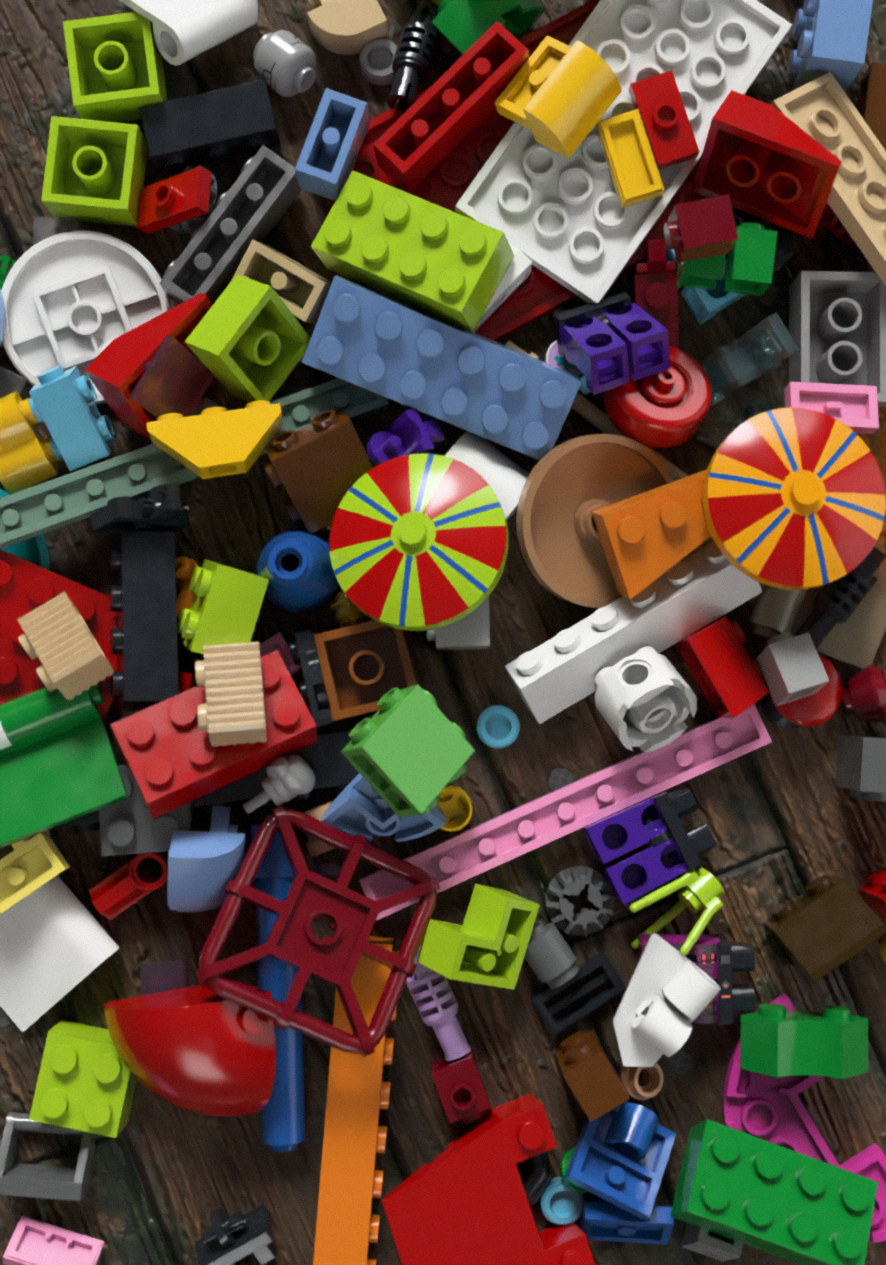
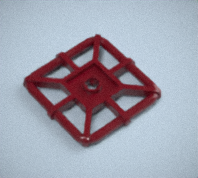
[195,806,440,1057]

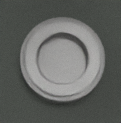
[359,38,397,86]

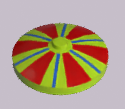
[329,453,509,631]

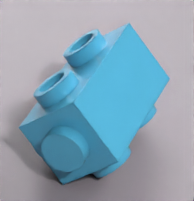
[29,365,117,471]

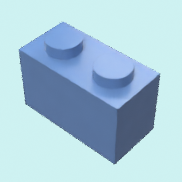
[295,88,370,201]

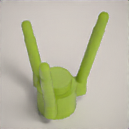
[629,868,725,956]

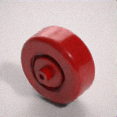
[604,346,712,448]

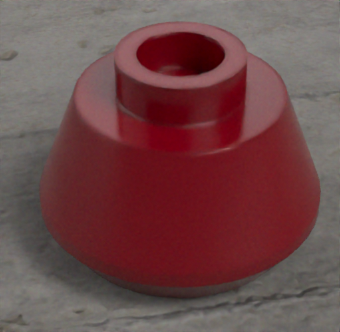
[842,664,886,723]

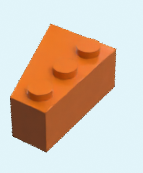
[591,469,711,600]

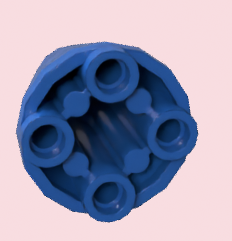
[256,528,339,614]

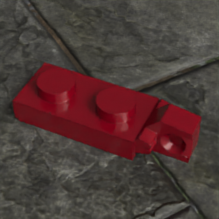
[632,239,679,349]

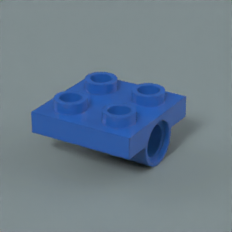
[564,1102,676,1220]

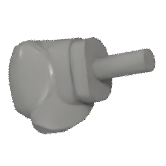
[243,755,316,814]

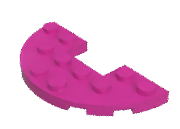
[723,993,886,1243]

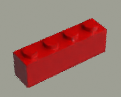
[373,21,529,193]

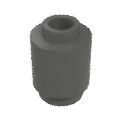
[524,920,579,989]

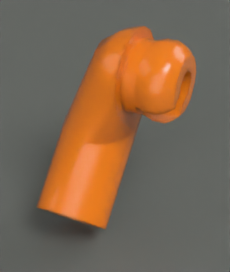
[175,556,200,618]

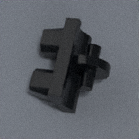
[195,1204,277,1265]

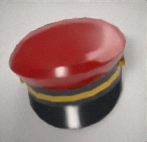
[761,653,843,728]

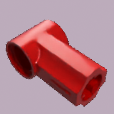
[88,851,169,921]

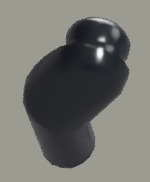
[521,1151,551,1206]

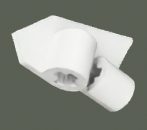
[613,933,721,1067]

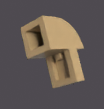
[305,0,389,55]

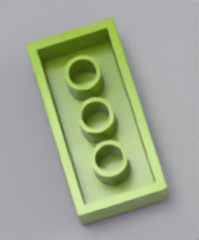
[311,170,514,333]

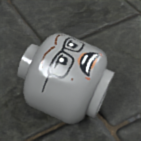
[253,30,316,97]

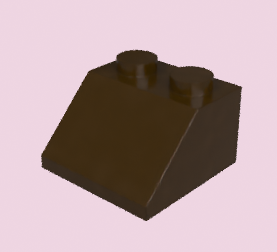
[764,875,886,982]

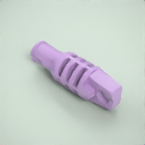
[406,945,471,1061]

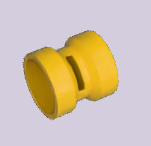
[437,785,473,832]

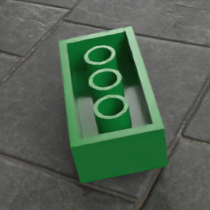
[670,1119,878,1265]

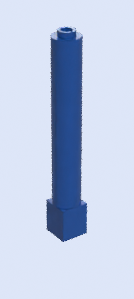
[251,821,306,1152]

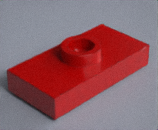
[629,70,700,170]
[136,166,211,234]

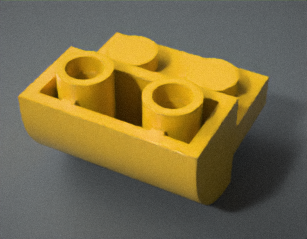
[494,36,622,159]

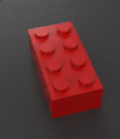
[110,650,317,819]

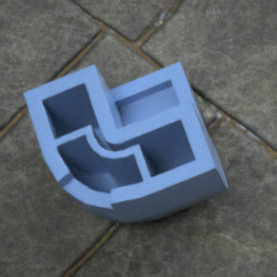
[167,806,246,913]

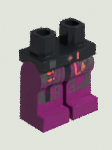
[638,934,756,1024]

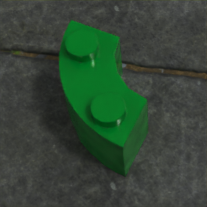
[432,0,547,54]
[741,1004,868,1079]

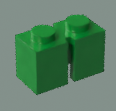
[676,223,778,296]

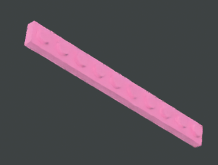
[359,703,772,920]

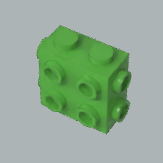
[341,685,475,817]

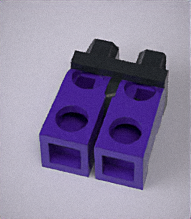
[553,292,670,395]
[582,787,717,905]

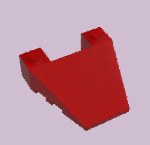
[381,1093,595,1265]

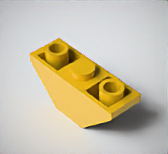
[146,400,283,479]

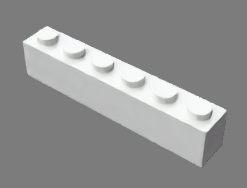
[505,541,762,724]

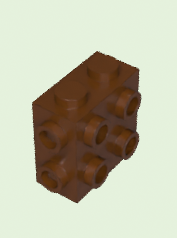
[264,408,374,534]

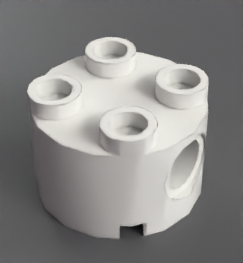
[594,646,697,752]

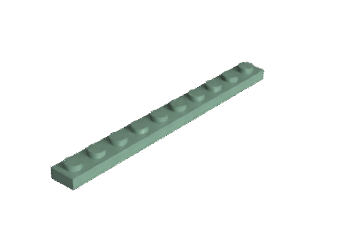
[0,378,389,549]

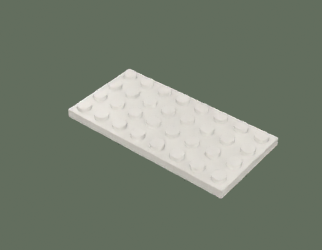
[455,0,792,304]

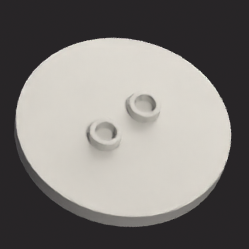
[1,231,172,405]

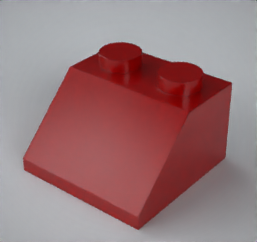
[674,616,769,718]

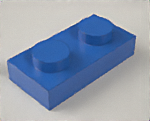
[580,1199,674,1245]

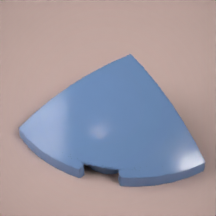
[321,773,446,842]

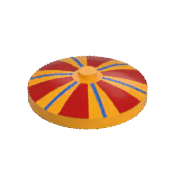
[703,408,886,590]

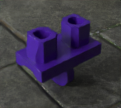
[367,408,444,466]

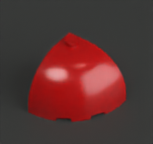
[103,979,276,1117]

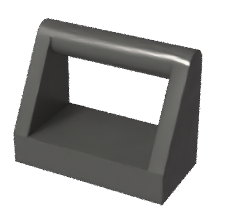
[0,1112,96,1201]

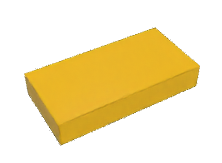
[595,109,665,209]

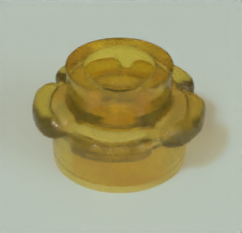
[328,591,366,623]

